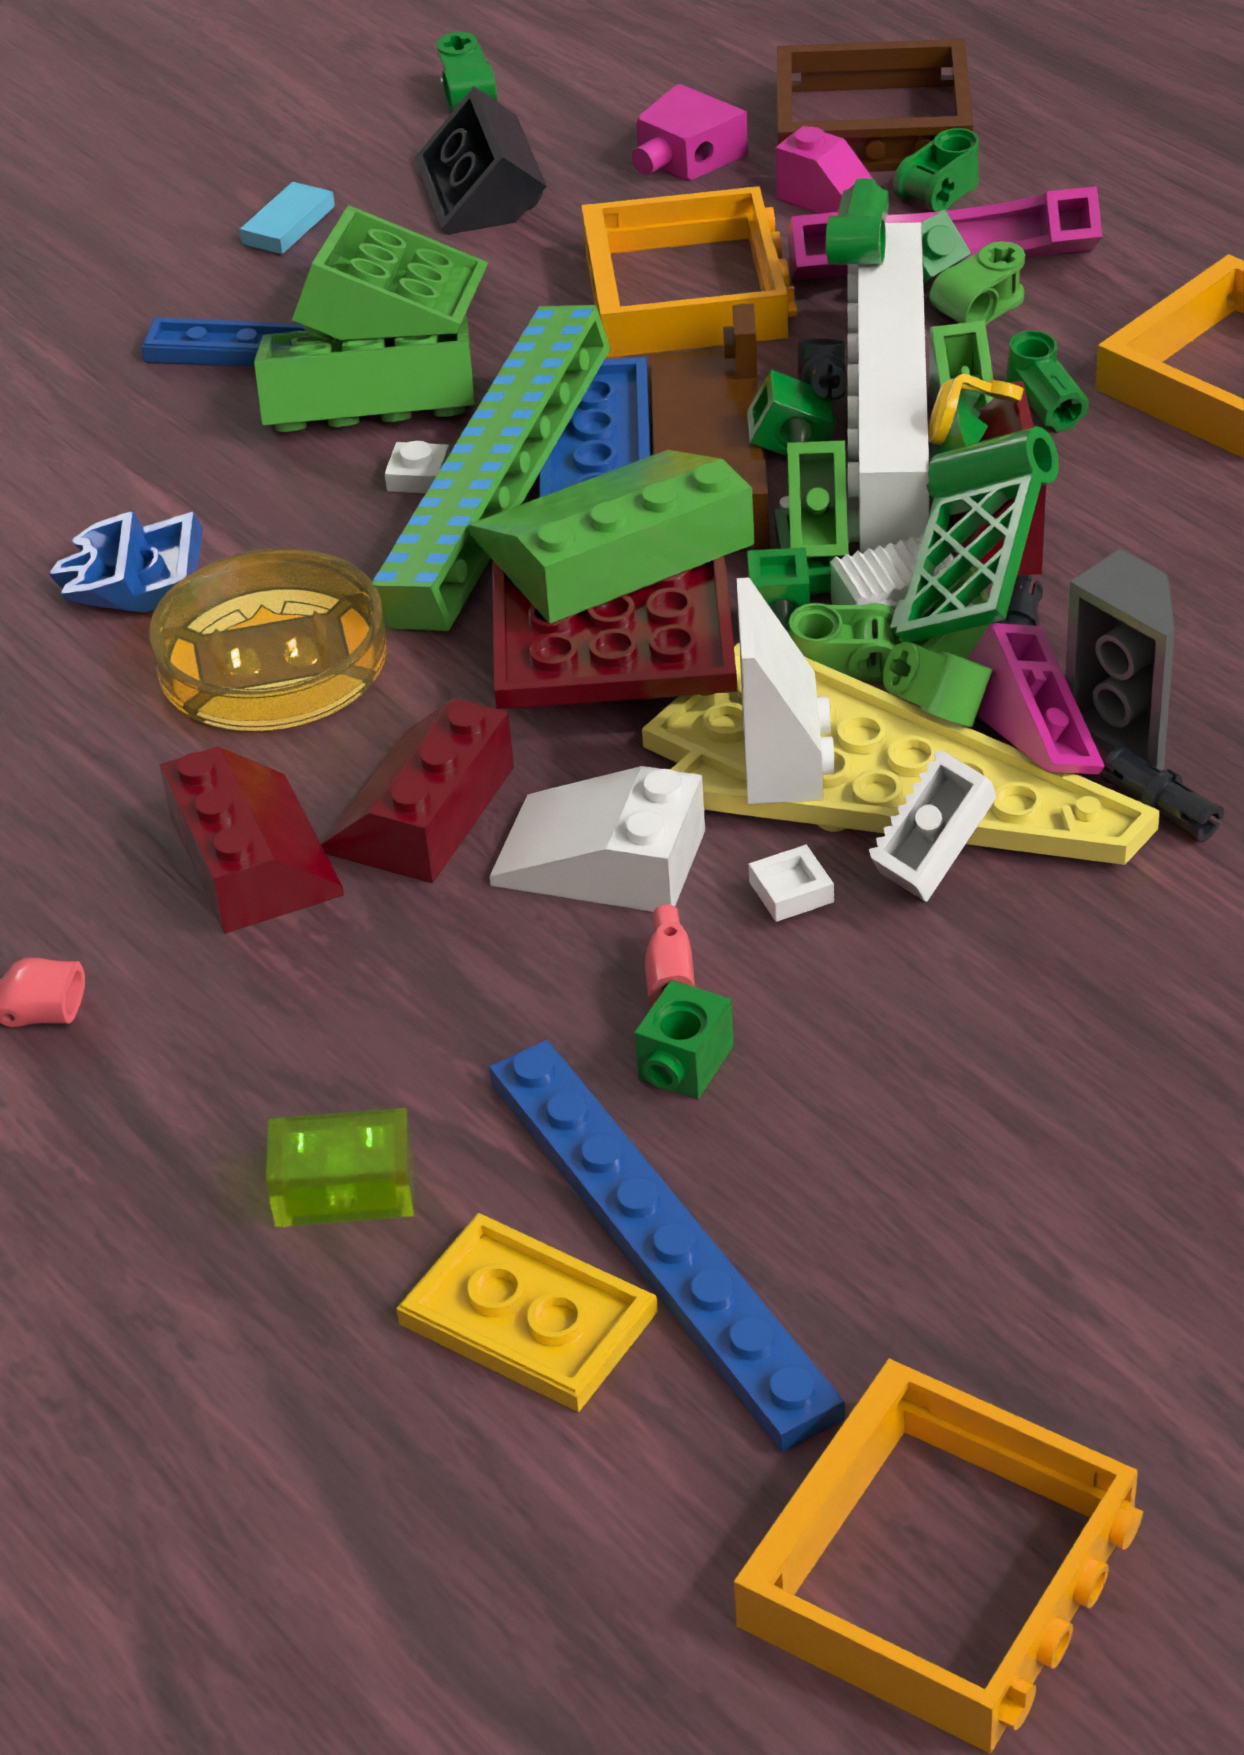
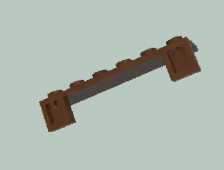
[651,304,770,552]

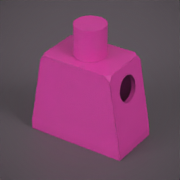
[632,84,748,180]

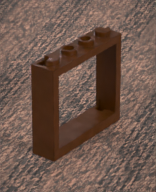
[777,39,973,172]

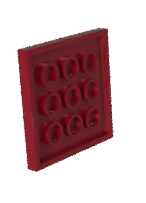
[492,556,738,709]

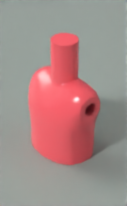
[645,904,695,1010]
[0,958,85,1027]

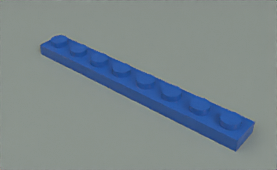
[489,1039,845,1453]

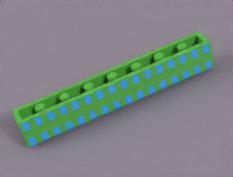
[370,305,611,631]

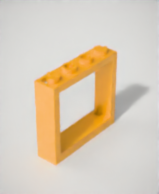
[581,186,797,358]
[1096,254,1244,458]
[734,1359,1143,1754]

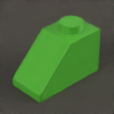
[787,441,848,558]

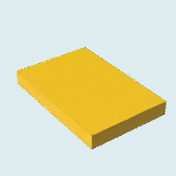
[396,1213,658,1413]

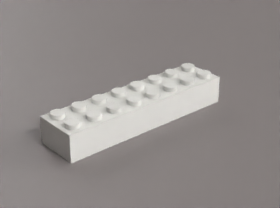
[848,222,929,554]

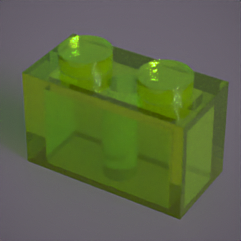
[266,1108,414,1227]

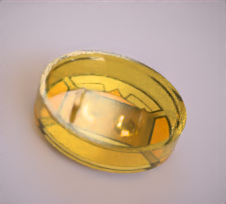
[149,548,387,731]

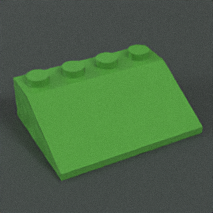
[292,205,488,340]
[254,315,475,432]
[469,450,754,624]

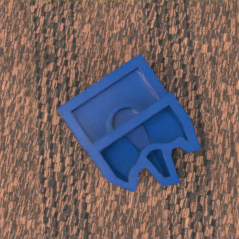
[49,511,203,613]

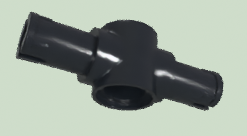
[797,338,847,400]

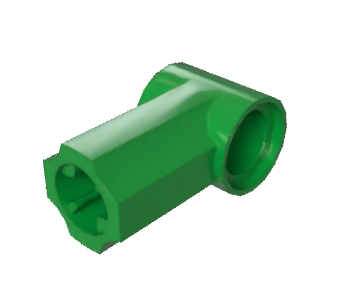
[826,178,889,265]
[1005,330,1089,433]

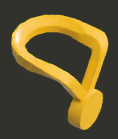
[928,374,1024,446]

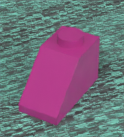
[775,126,877,214]

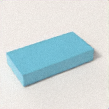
[239,182,335,255]

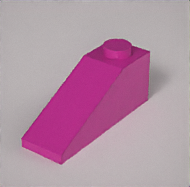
[967,623,1105,774]

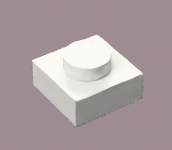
[385,441,450,494]
[749,844,834,922]

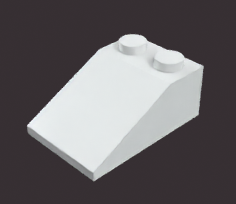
[737,578,834,804]
[490,766,705,912]

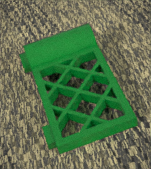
[890,426,1059,643]

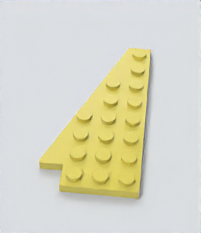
[642,643,1159,865]

